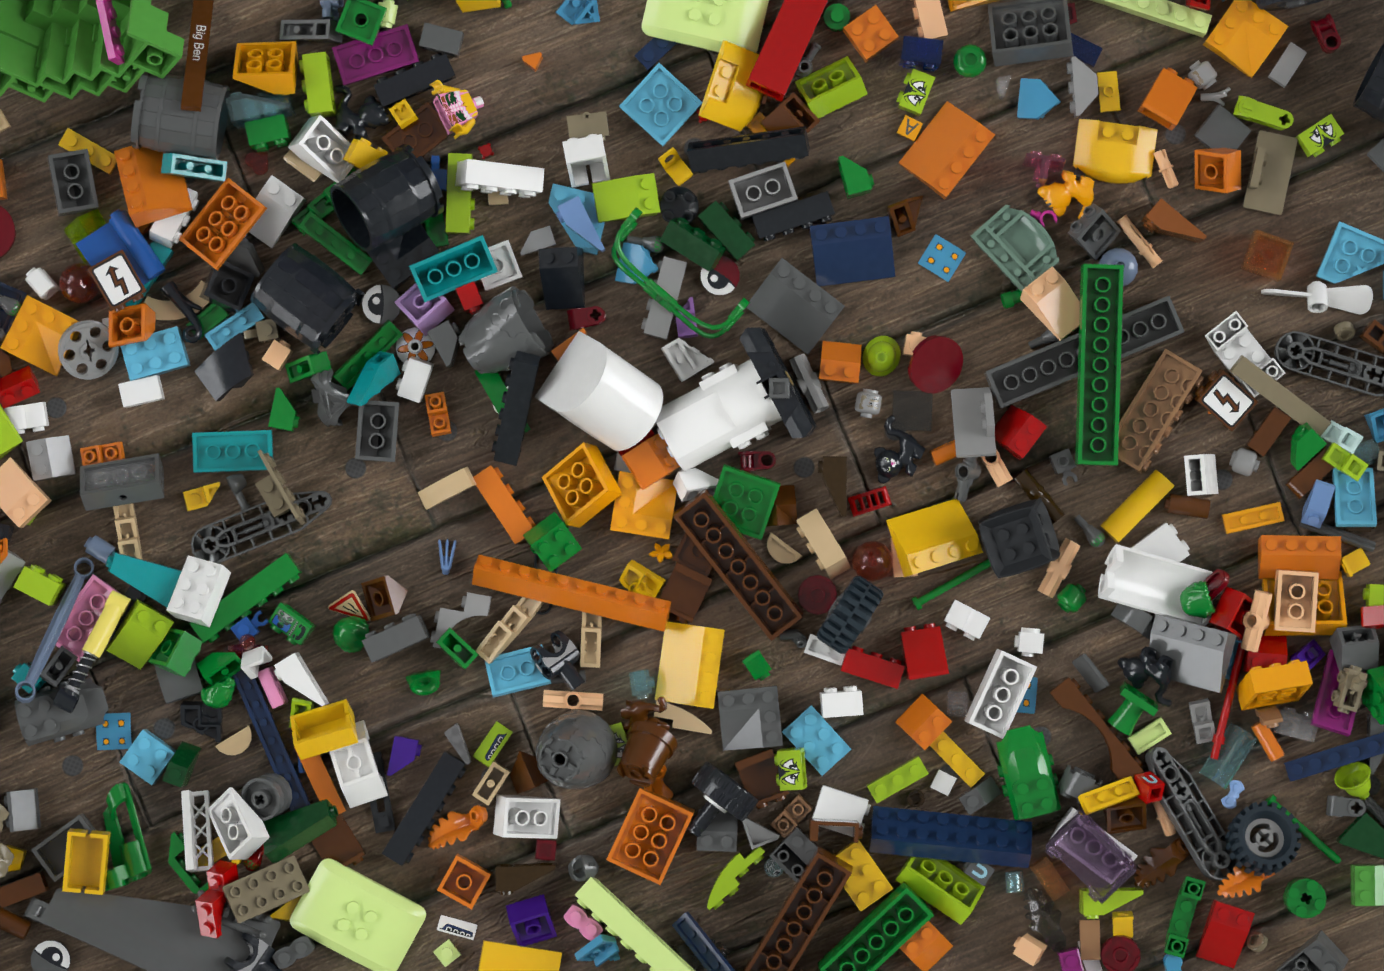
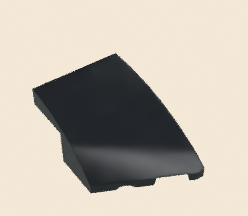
[194,333,254,401]

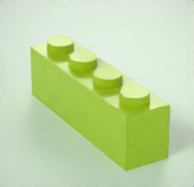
[446,153,476,235]

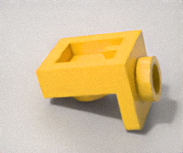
[389,99,418,129]

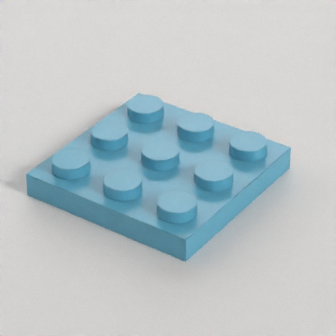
[619,63,702,147]

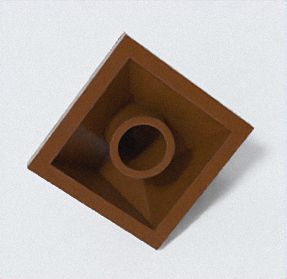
[766,485,797,527]
[361,575,408,621]
[1103,797,1147,834]

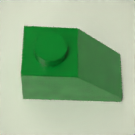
[285,351,332,384]
[268,388,300,432]
[1290,422,1327,471]
[436,627,479,669]
[742,649,771,681]
[196,652,241,686]

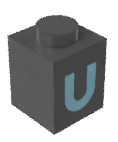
[963,862,995,886]

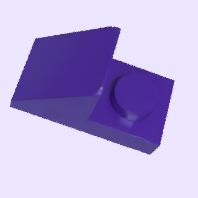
[1290,639,1326,670]

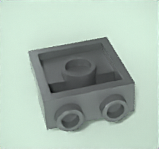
[1068,203,1121,260]

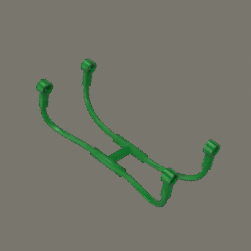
[611,207,750,339]

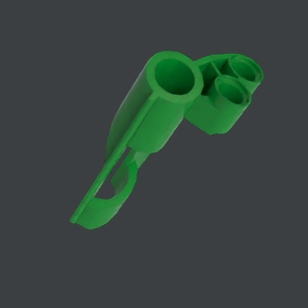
[103,782,152,891]

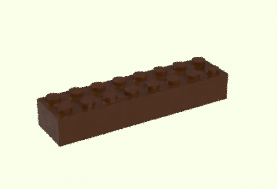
[673,488,803,641]
[743,846,853,971]

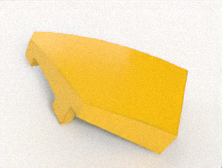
[183,482,220,511]
[270,896,301,922]

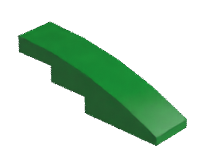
[291,167,356,236]

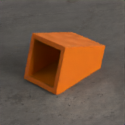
[1138,67,1198,131]

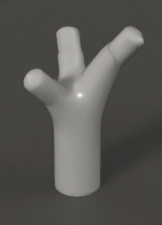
[1200,87,1231,106]

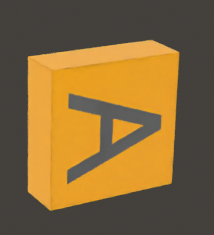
[897,115,923,142]

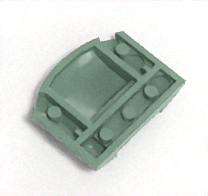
[970,205,1059,292]

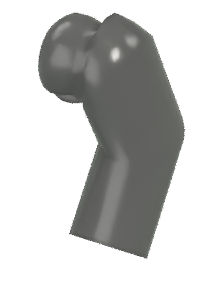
[780,629,807,648]

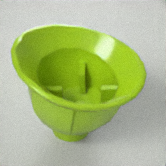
[863,336,901,376]
[1334,761,1371,800]

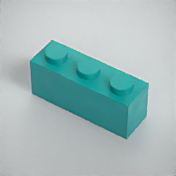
[161,153,227,182]

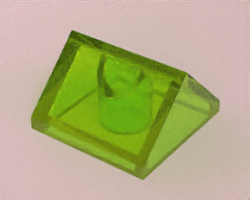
[64,209,107,263]

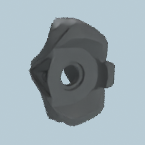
[311,369,351,427]

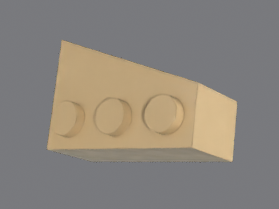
[796,508,851,580]

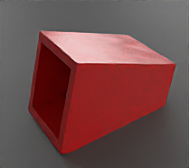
[995,405,1047,460]
[900,623,949,680]

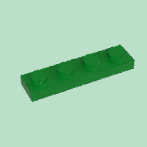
[297,211,372,275]
[333,320,403,390]

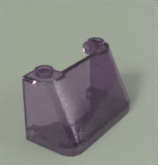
[1045,808,1137,904]

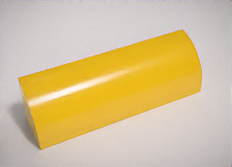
[1100,470,1174,543]

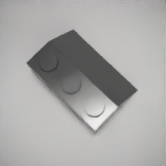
[47,149,99,217]
[355,400,399,462]

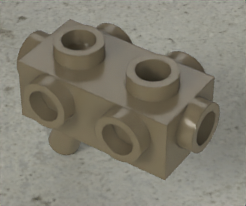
[1331,665,1368,714]

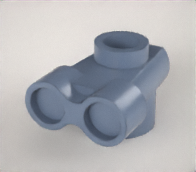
[320,0,344,22]

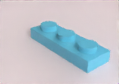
[205,302,265,351]

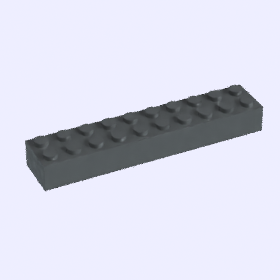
[984,296,1185,409]

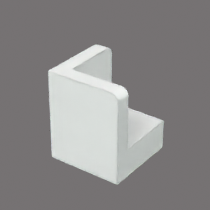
[240,646,272,679]

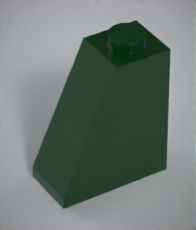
[162,741,201,787]
[1336,812,1384,859]

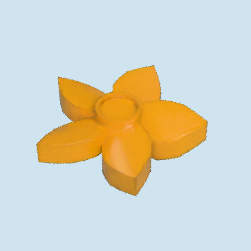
[649,543,673,563]

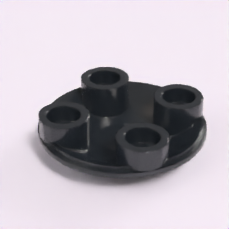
[660,186,699,223]

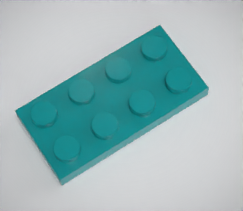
[192,430,273,473]

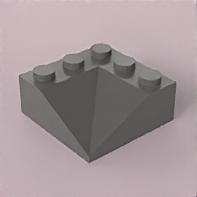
[362,614,431,662]
[717,685,783,751]

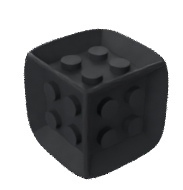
[978,498,1060,579]

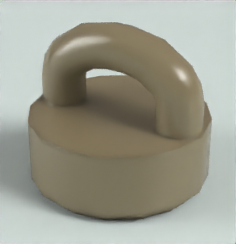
[1334,321,1356,341]
[1247,931,1268,952]

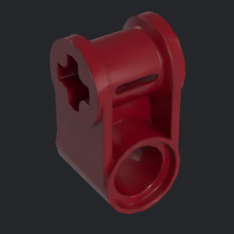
[1310,13,1341,54]
[567,306,606,331]
[738,451,776,472]

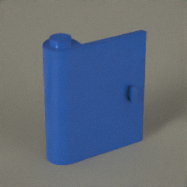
[76,209,166,286]

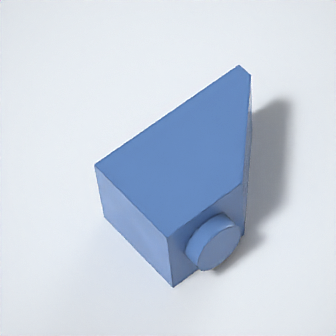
[1301,479,1335,529]

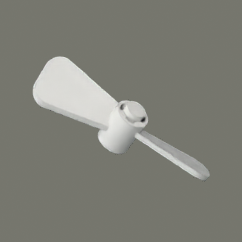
[1261,281,1373,315]

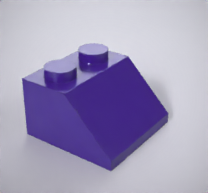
[506,894,557,946]

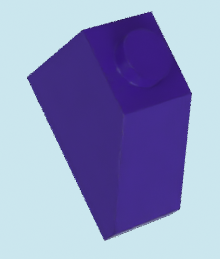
[387,735,422,776]

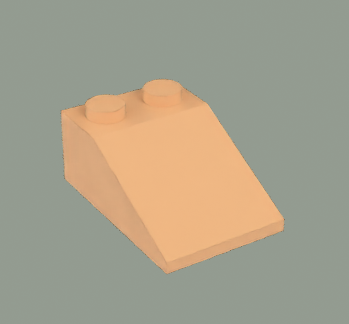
[1020,267,1080,341]
[0,457,52,528]
[1274,569,1319,633]

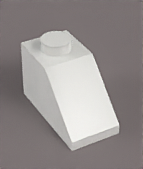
[673,468,719,502]

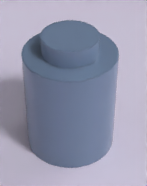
[84,535,116,564]

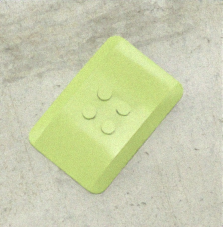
[642,0,769,53]
[290,858,426,971]

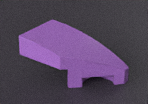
[676,297,698,339]

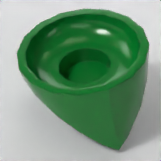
[406,670,441,695]

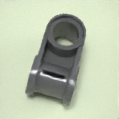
[1326,795,1366,817]

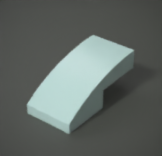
[1321,420,1364,454]

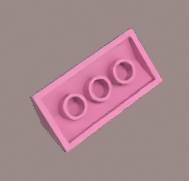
[56,574,121,662]

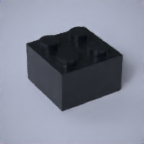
[199,262,255,313]

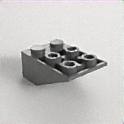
[1275,930,1349,971]

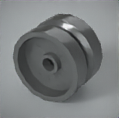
[241,773,292,821]

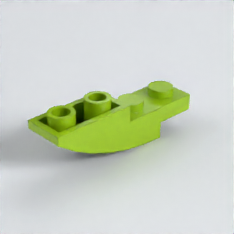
[707,846,765,910]

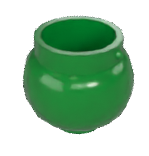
[953,44,987,78]

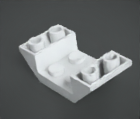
[1205,311,1285,398]
[329,720,388,808]

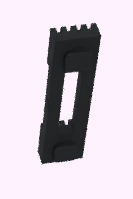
[370,751,396,833]

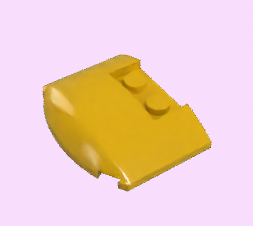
[698,40,764,132]
[1073,119,1158,184]

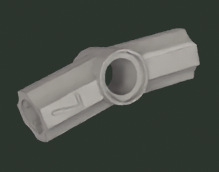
[789,353,829,414]

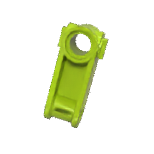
[1233,96,1294,131]

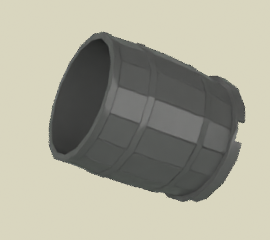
[131,71,230,160]

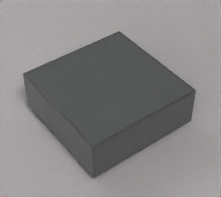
[769,378,790,398]

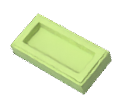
[1127,717,1172,755]

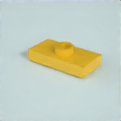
[1096,71,1121,113]

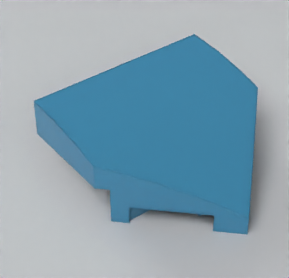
[555,0,600,25]
[1017,78,1061,119]
[615,242,659,285]
[575,934,620,967]

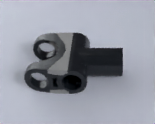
[530,630,585,692]
[224,932,283,971]

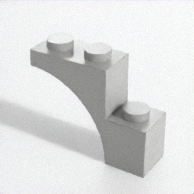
[430,592,492,648]

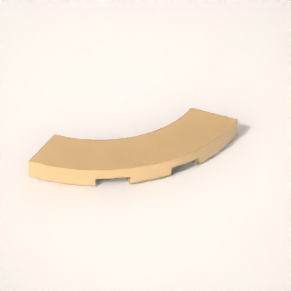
[144,280,211,321]

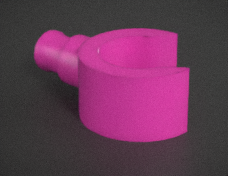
[1030,209,1057,228]

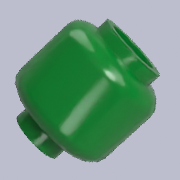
[1057,583,1087,613]

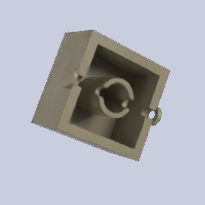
[567,112,610,141]

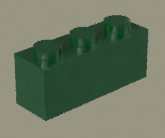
[698,200,755,262]
[660,217,726,271]

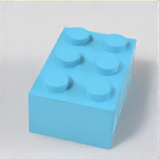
[120,326,191,381]

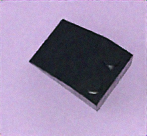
[539,247,585,310]

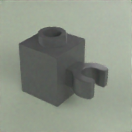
[1048,448,1077,486]

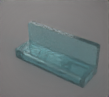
[1200,723,1257,789]

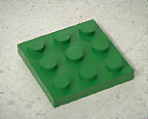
[713,464,781,540]

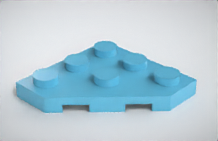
[548,184,605,255]
[1316,221,1384,284]

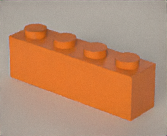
[473,465,536,545]

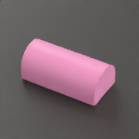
[258,666,288,709]

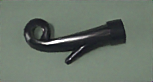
[160,281,202,343]

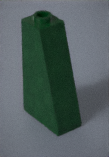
[263,799,338,864]

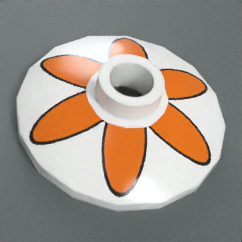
[396,327,435,362]

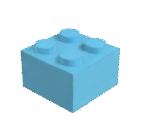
[120,729,176,785]

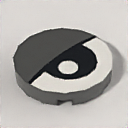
[362,285,401,324]
[31,940,71,971]

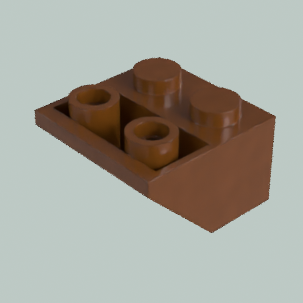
[760,92,820,134]

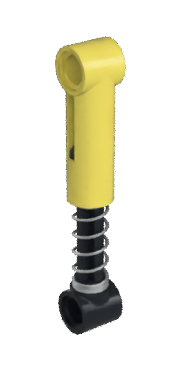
[53,590,131,714]

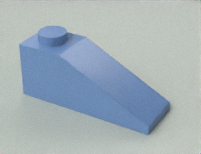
[556,196,605,252]

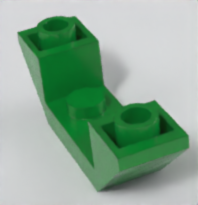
[168,831,209,894]
[1164,876,1206,959]

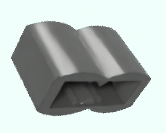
[272,935,316,969]

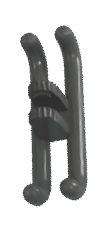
[191,890,272,939]

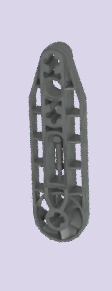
[1274,331,1384,396]
[191,491,332,564]
[1145,747,1238,881]

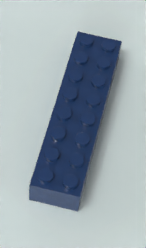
[869,806,1032,868]

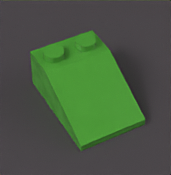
[1351,864,1384,906]

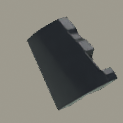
[180,701,223,742]

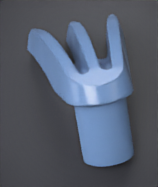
[438,539,457,575]

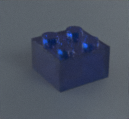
[899,36,944,72]

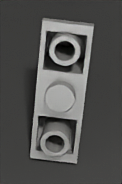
[1067,56,1098,118]

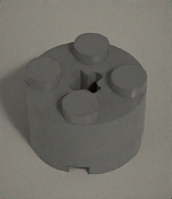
[1057,765,1104,803]

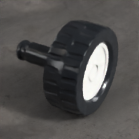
[688,761,758,837]

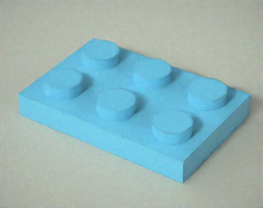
[1332,468,1377,527]
[485,644,551,698]
[782,705,851,776]

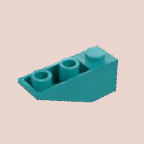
[347,351,401,406]

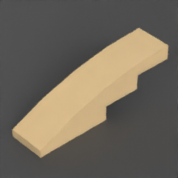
[113,503,143,559]
[475,597,545,664]
[580,612,602,668]

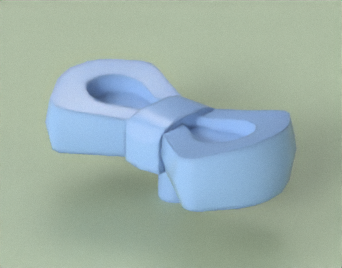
[1221,780,1245,809]

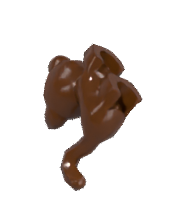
[621,696,670,733]

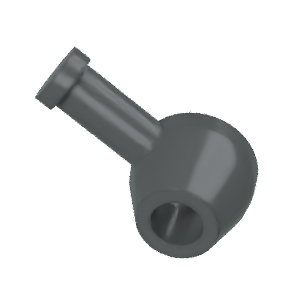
[795,42,822,78]
[226,474,250,511]

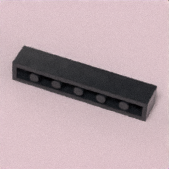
[687,126,810,173]
[491,351,541,466]
[382,751,467,866]

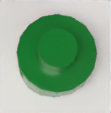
[823,3,850,32]

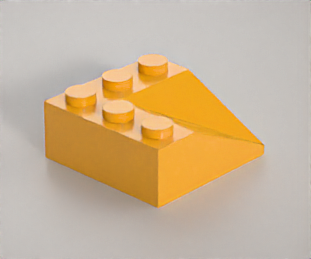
[1203,0,1288,78]
[232,41,299,95]
[0,295,80,376]
[542,442,622,528]
[610,471,677,540]
[1236,660,1313,711]

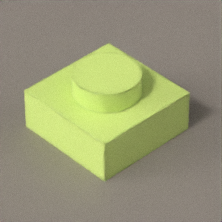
[433,939,461,967]

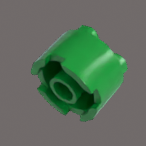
[1283,877,1326,919]

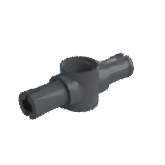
[954,457,981,502]

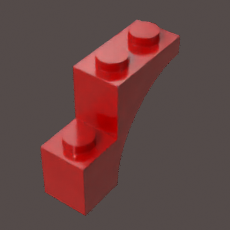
[195,860,239,938]

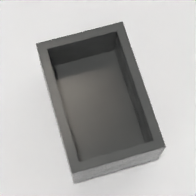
[31,813,96,882]

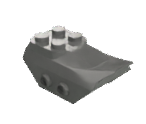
[15,678,109,746]

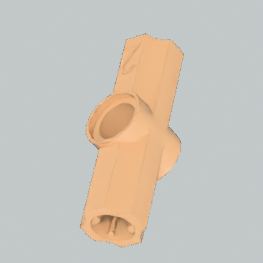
[981,450,1013,487]
[1038,538,1080,598]
[1241,590,1272,652]
[543,690,604,711]

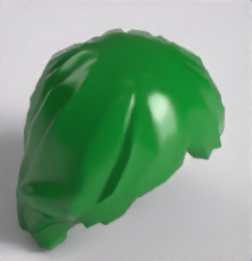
[1180,581,1215,619]
[332,616,370,653]
[201,677,236,708]

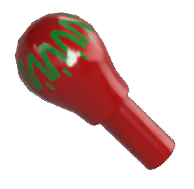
[243,843,264,871]

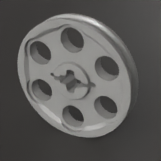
[58,320,119,380]

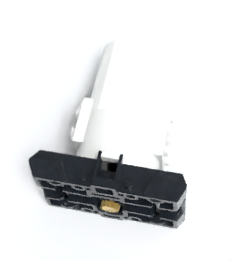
[656,327,817,471]

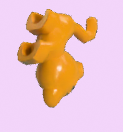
[1037,170,1094,219]

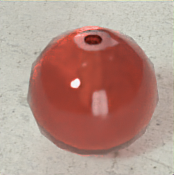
[59,263,99,304]
[852,540,893,582]

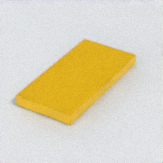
[478,940,562,971]

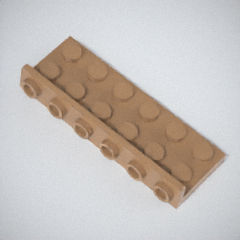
[1118,349,1204,474]

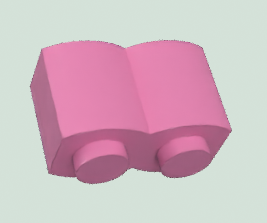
[564,903,604,941]

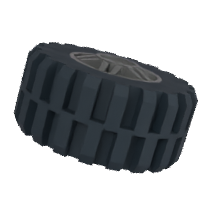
[817,576,884,654]

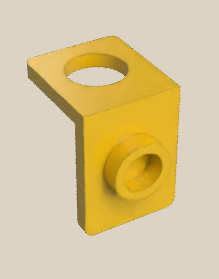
[658,147,694,186]
[1340,548,1370,577]
[1112,911,1134,938]

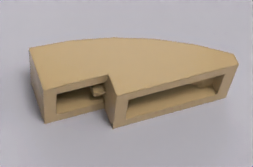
[418,467,477,510]
[654,700,712,734]

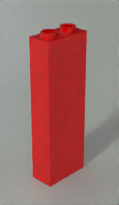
[746,0,828,102]

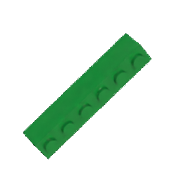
[189,553,302,644]

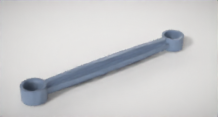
[15,558,94,703]

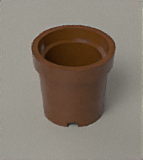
[617,721,678,787]

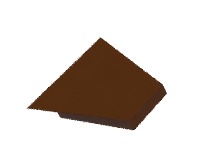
[887,195,923,237]
[510,751,549,794]

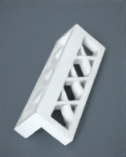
[181,790,214,872]

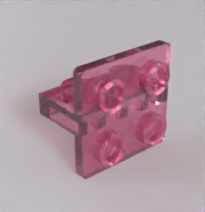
[1022,151,1066,188]

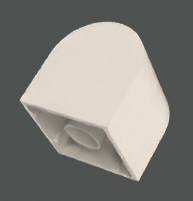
[535,331,663,451]

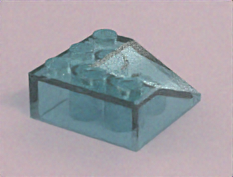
[225,92,296,129]

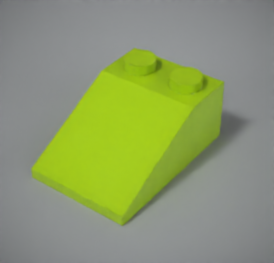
[592,173,660,223]
[106,599,174,670]
[1079,887,1143,919]

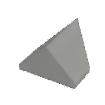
[742,818,780,849]

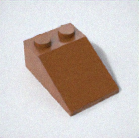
[1141,198,1207,243]

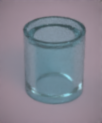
[1005,871,1024,893]

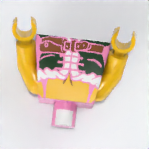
[429,80,484,139]

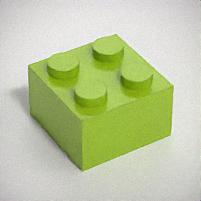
[14,564,67,606]

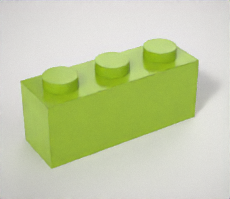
[866,756,929,803]

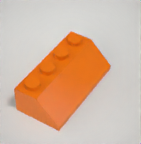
[1258,535,1341,580]

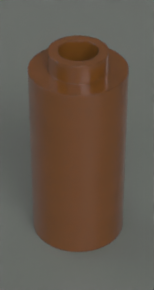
[1164,493,1210,519]
[0,907,32,940]

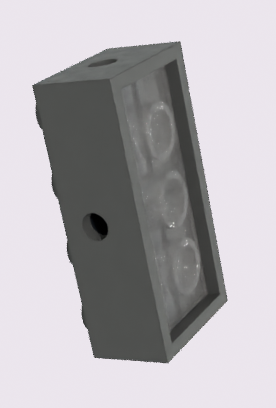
[80,453,164,511]

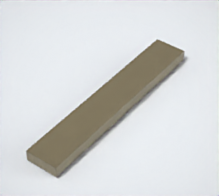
[1229,355,1331,436]

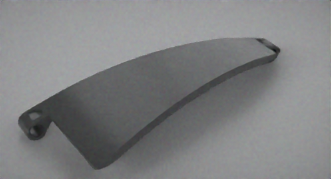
[23,889,281,971]

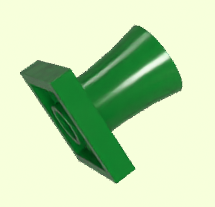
[335,0,387,46]
[1107,681,1158,736]

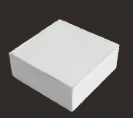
[930,769,957,796]

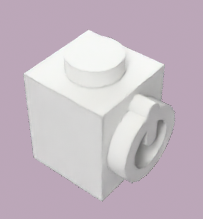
[1014,627,1044,657]

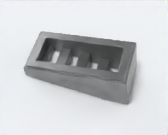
[444,723,472,765]

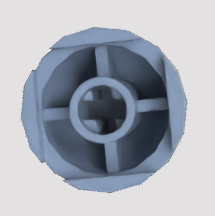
[1098,248,1138,287]

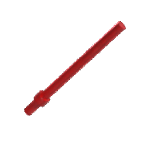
[1210,642,1245,760]

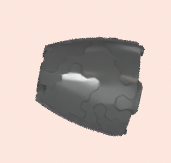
[458,286,554,374]
[536,709,618,790]

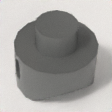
[568,854,599,881]

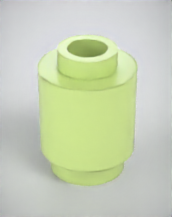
[378,0,398,29]

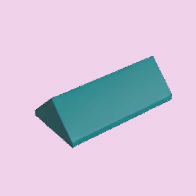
[409,235,498,302]

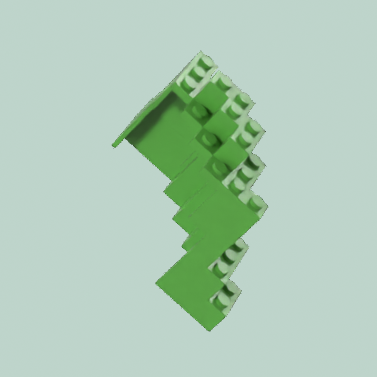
[0,0,184,103]

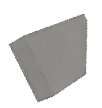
[520,226,556,256]

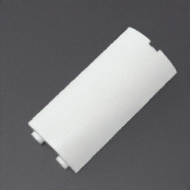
[1098,544,1223,626]

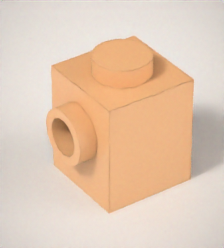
[902,331,926,357]
[262,339,293,371]
[1013,933,1048,966]

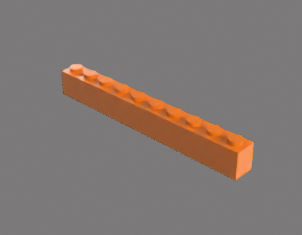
[472,555,671,632]

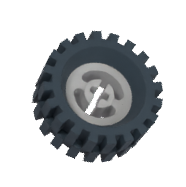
[1225,801,1302,876]

